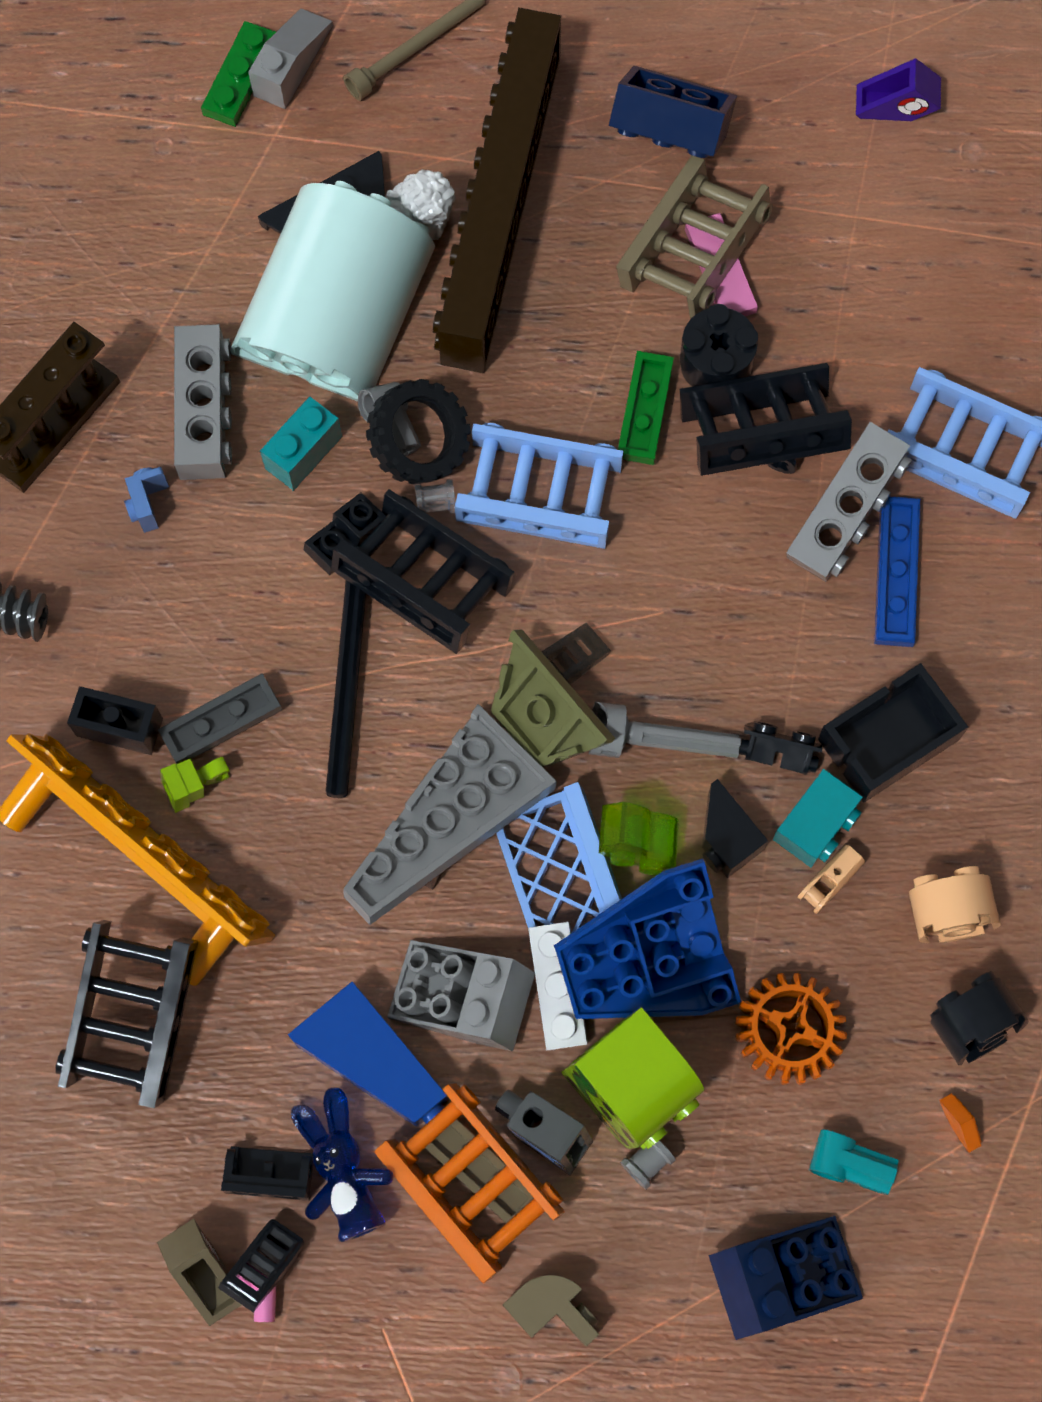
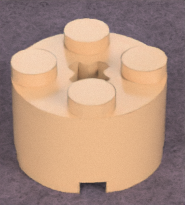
[909,866,1001,943]

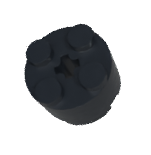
[680,304,758,387]
[930,971,1029,1065]

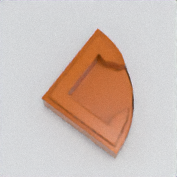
[939,1093,982,1153]

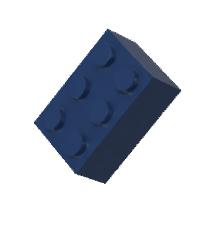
[608,65,737,158]

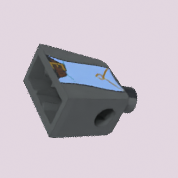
[495,1090,593,1176]

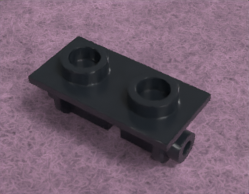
[739,721,823,775]

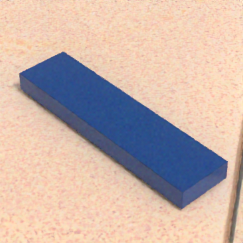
[874,496,920,647]

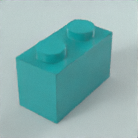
[260,396,343,491]
[773,769,863,868]

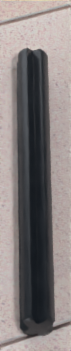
[326,580,366,798]

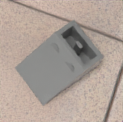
[387,940,535,1051]

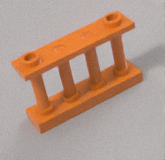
[374,1083,565,1284]

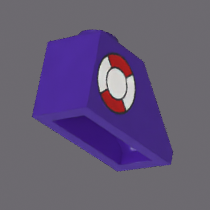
[856,58,941,122]

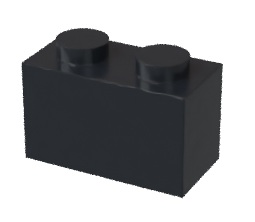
[67,686,163,755]

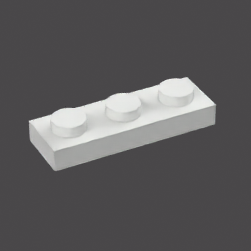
[528,922,588,1051]

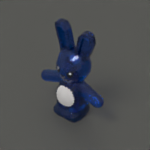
[290,1087,394,1242]

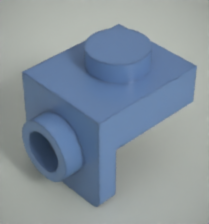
[124,467,169,533]

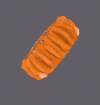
[735,973,847,1085]

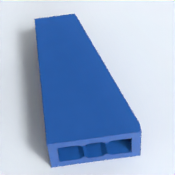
[288,981,448,1127]

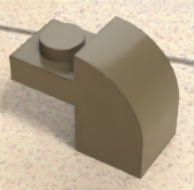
[503,1275,599,1347]

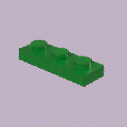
[201,21,276,127]
[618,351,674,465]

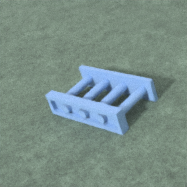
[887,367,1042,519]
[455,423,623,549]

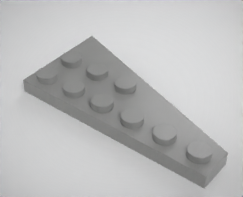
[343,704,557,925]

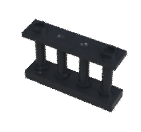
[680,363,852,476]
[331,489,514,654]
[56,920,198,1108]

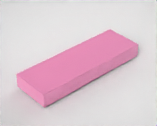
[685,213,758,316]

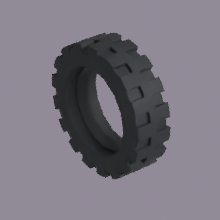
[366,379,471,485]

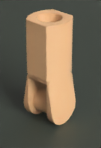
[797,845,865,914]

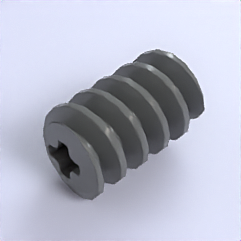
[0,582,48,642]

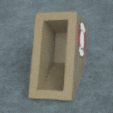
[157,1218,242,1326]

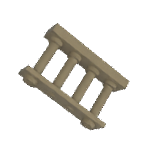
[616,155,773,318]

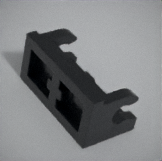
[221,1146,314,1201]

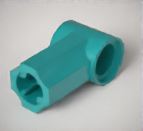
[808,1129,899,1195]

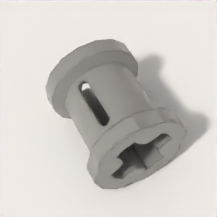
[620,1141,676,1190]

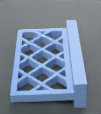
[496,782,622,933]

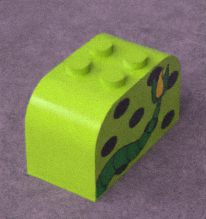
[561,1007,704,1150]

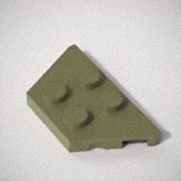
[491,629,615,767]

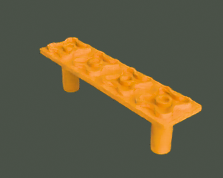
[0,733,275,986]

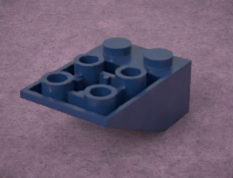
[709,1216,863,1340]

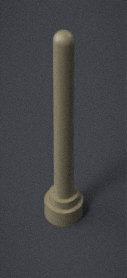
[343,0,486,101]

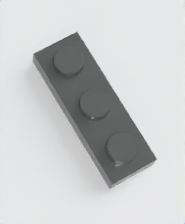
[158,673,282,764]

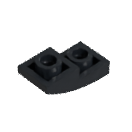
[303,492,386,575]

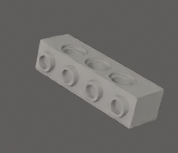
[174,324,232,480]
[786,422,912,582]

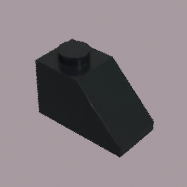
[702,779,768,878]

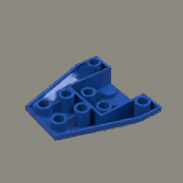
[554,858,741,1019]

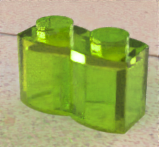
[598,802,679,875]

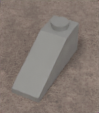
[248,9,333,109]

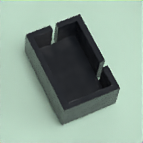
[818,663,968,803]

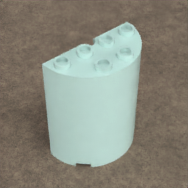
[230,181,435,402]

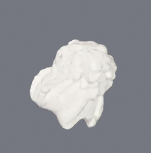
[386,169,456,240]

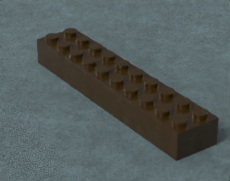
[433,7,561,373]

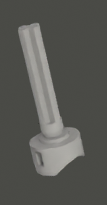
[588,701,741,758]

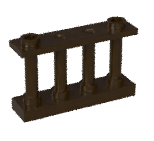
[0,322,120,493]

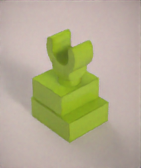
[160,757,230,813]

